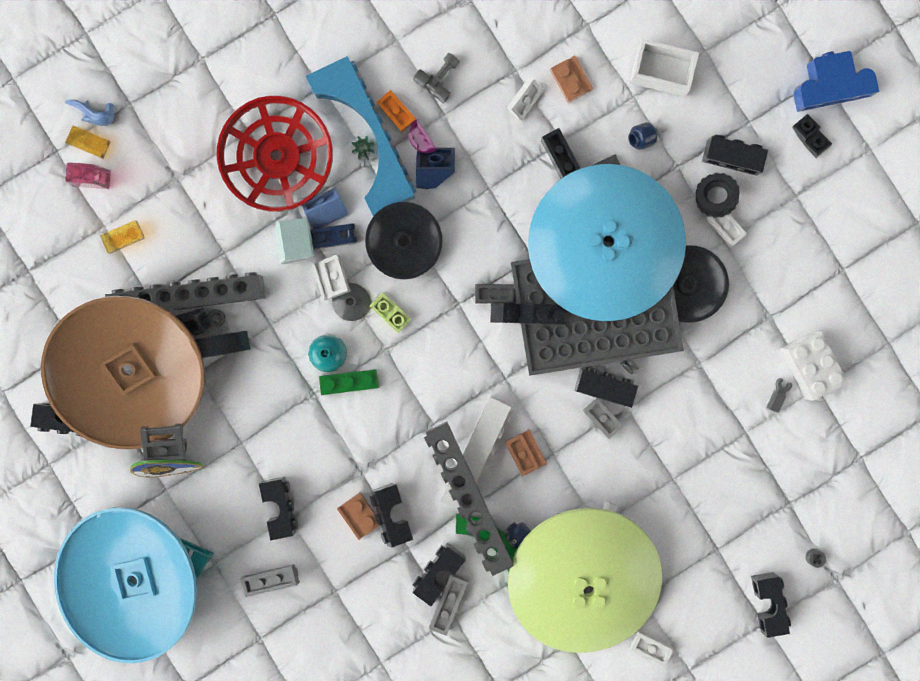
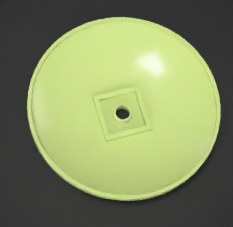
[508,508,662,653]

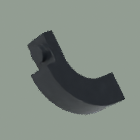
[195,331,251,359]

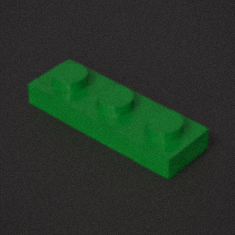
[319,369,379,395]

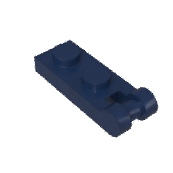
[310,223,358,250]

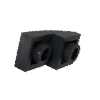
[792,114,832,158]

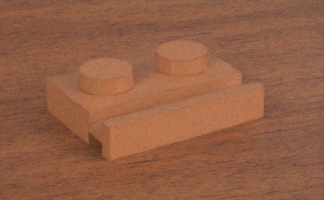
[550,55,593,103]
[504,429,547,476]
[337,492,379,540]

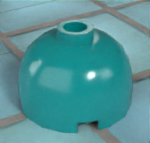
[308,334,347,372]

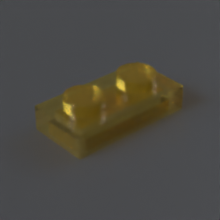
[65,125,110,159]
[100,220,145,254]

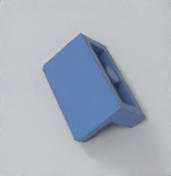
[302,187,348,229]

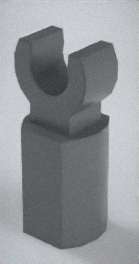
[766,378,792,413]

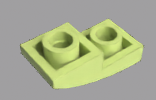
[369,292,411,333]

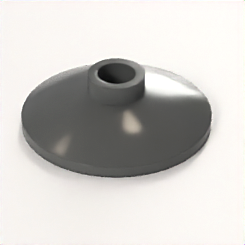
[332,283,370,321]

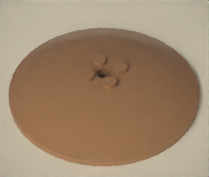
[41,296,205,449]

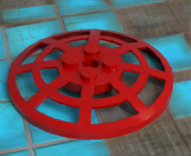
[217,96,333,212]

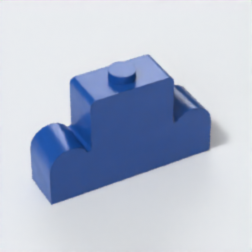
[794,51,879,112]

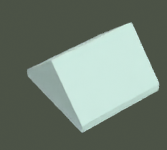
[275,218,314,264]

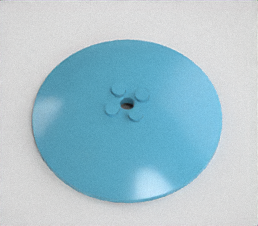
[528,164,686,321]
[54,507,197,663]

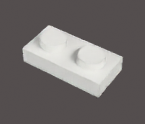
[507,77,544,121]
[706,214,747,247]
[629,631,673,667]

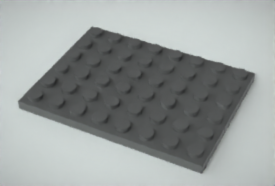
[511,245,684,376]

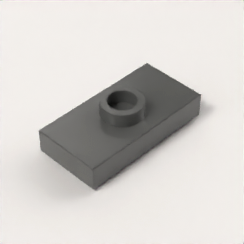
[475,284,514,304]

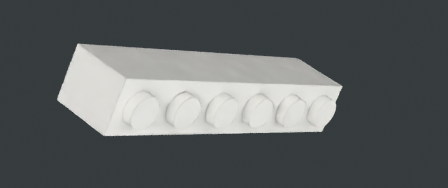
[441,396,513,510]

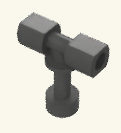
[413,52,460,104]

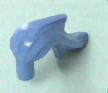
[65,100,114,126]

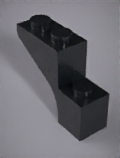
[490,303,565,324]

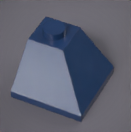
[416,147,455,189]

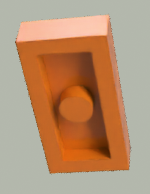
[376,90,416,133]

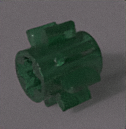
[352,136,375,160]

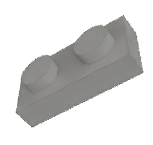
[582,398,623,439]

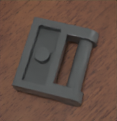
[140,423,186,461]

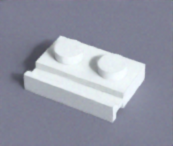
[312,255,350,301]

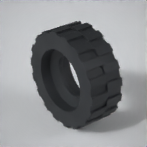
[695,173,740,218]

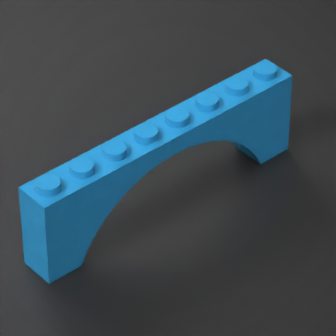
[306,56,417,216]

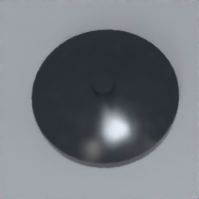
[365,202,443,279]
[673,245,729,323]

